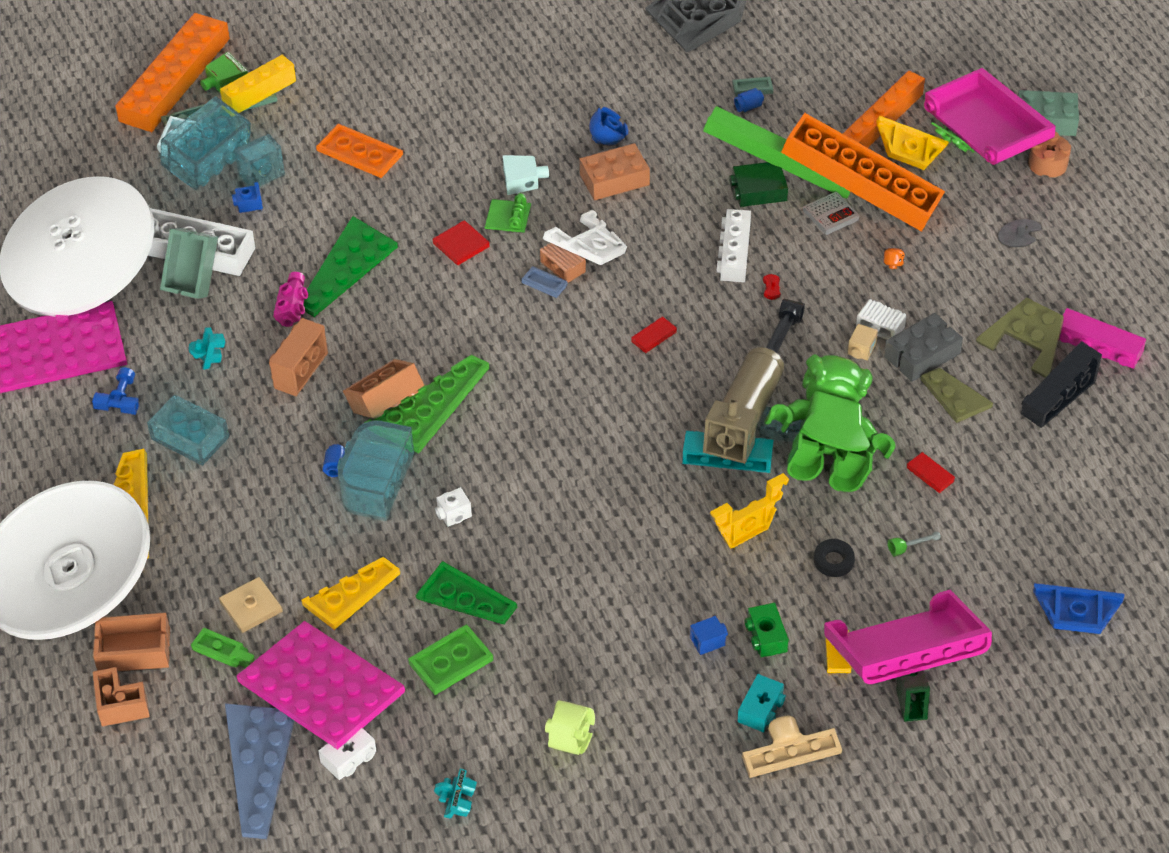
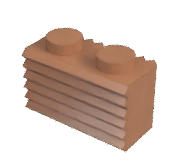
[540,243,586,283]

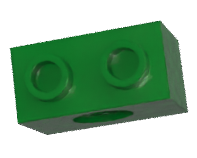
[744,602,789,658]

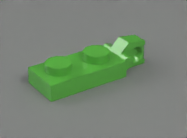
[191,628,255,668]

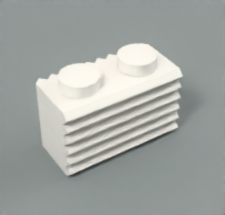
[856,299,906,340]

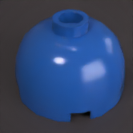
[589,107,629,146]

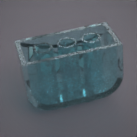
[337,420,414,521]

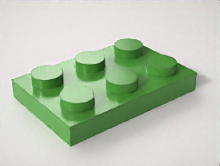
[408,624,494,695]

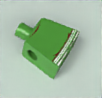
[200,52,248,92]

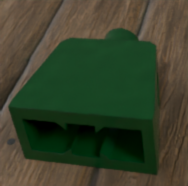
[896,670,930,722]

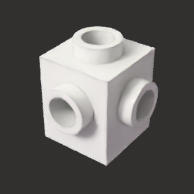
[435,487,472,527]

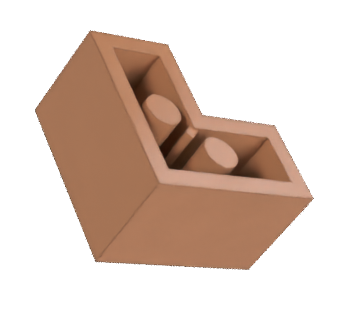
[93,667,150,727]

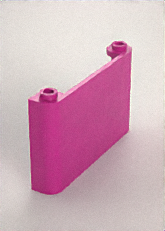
[924,68,1056,165]
[824,590,992,684]

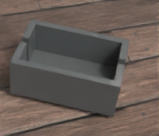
[884,313,963,382]

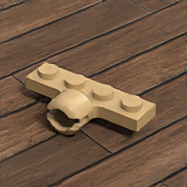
[742,716,842,778]

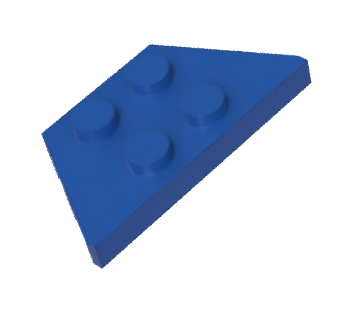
[1033,583,1124,634]

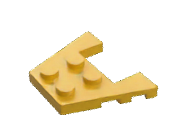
[710,473,789,549]

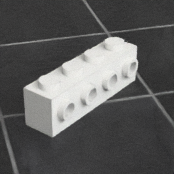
[717,209,751,282]

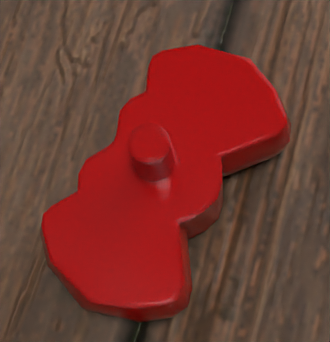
[763,274,781,300]

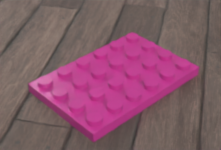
[0,301,127,393]
[236,621,405,750]

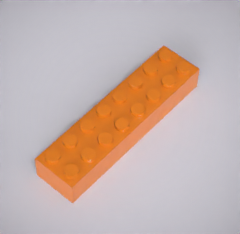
[115,13,230,132]
[781,113,945,232]

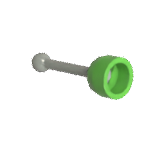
[888,532,941,557]

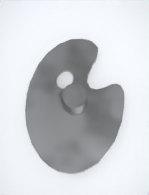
[998,219,1041,247]

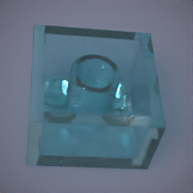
[234,134,285,187]

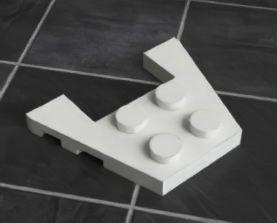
[543,210,627,265]

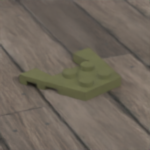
[976,297,1064,378]

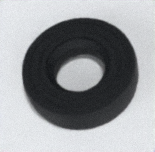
[813,539,855,577]

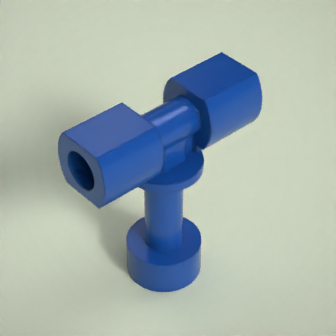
[92,367,139,415]

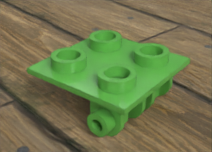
[931,122,975,153]
[485,193,531,233]

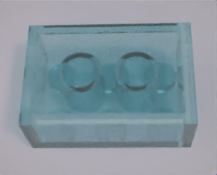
[147,394,229,466]

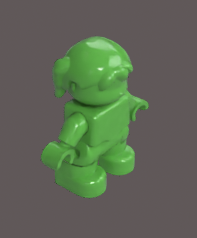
[764,354,895,492]

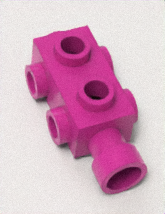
[273,272,308,327]

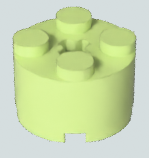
[545,700,595,755]

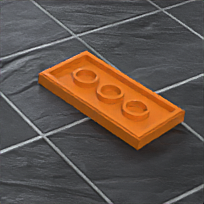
[316,124,403,178]

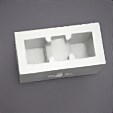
[318,728,376,780]

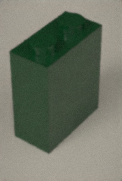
[729,162,788,207]

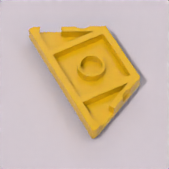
[876,116,949,170]

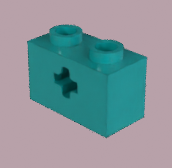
[737,674,786,733]

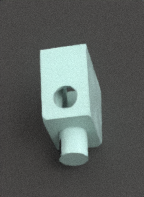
[503,155,549,195]

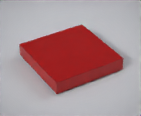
[433,220,490,266]

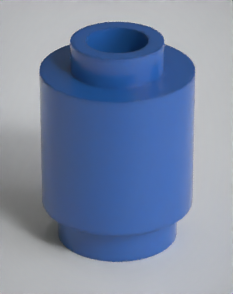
[734,88,764,112]
[323,444,347,477]

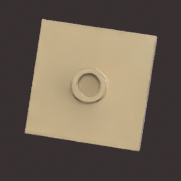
[219,577,283,633]

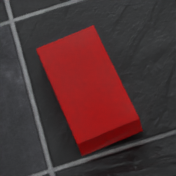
[631,316,677,353]
[907,452,955,493]

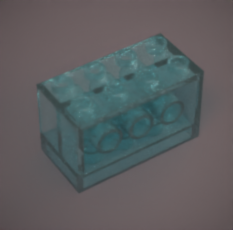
[161,96,251,190]

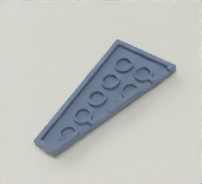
[225,704,294,839]

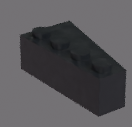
[1021,341,1102,428]

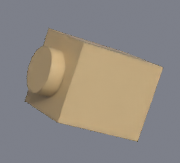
[848,324,878,361]

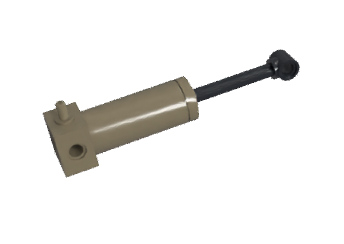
[703,298,805,464]

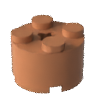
[1028,132,1071,177]

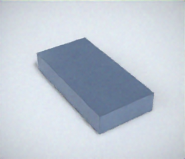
[522,266,568,298]

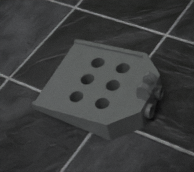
[645,0,746,53]

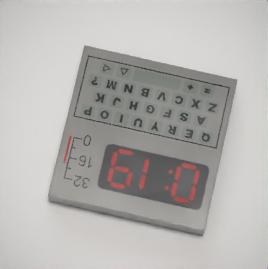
[803,192,860,235]

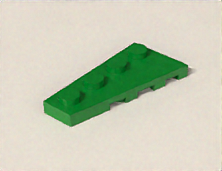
[415,561,517,625]

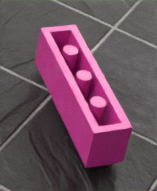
[1059,308,1146,369]

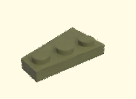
[921,368,993,423]

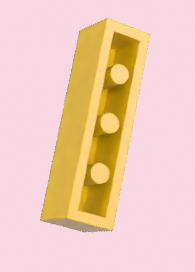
[220,55,296,116]

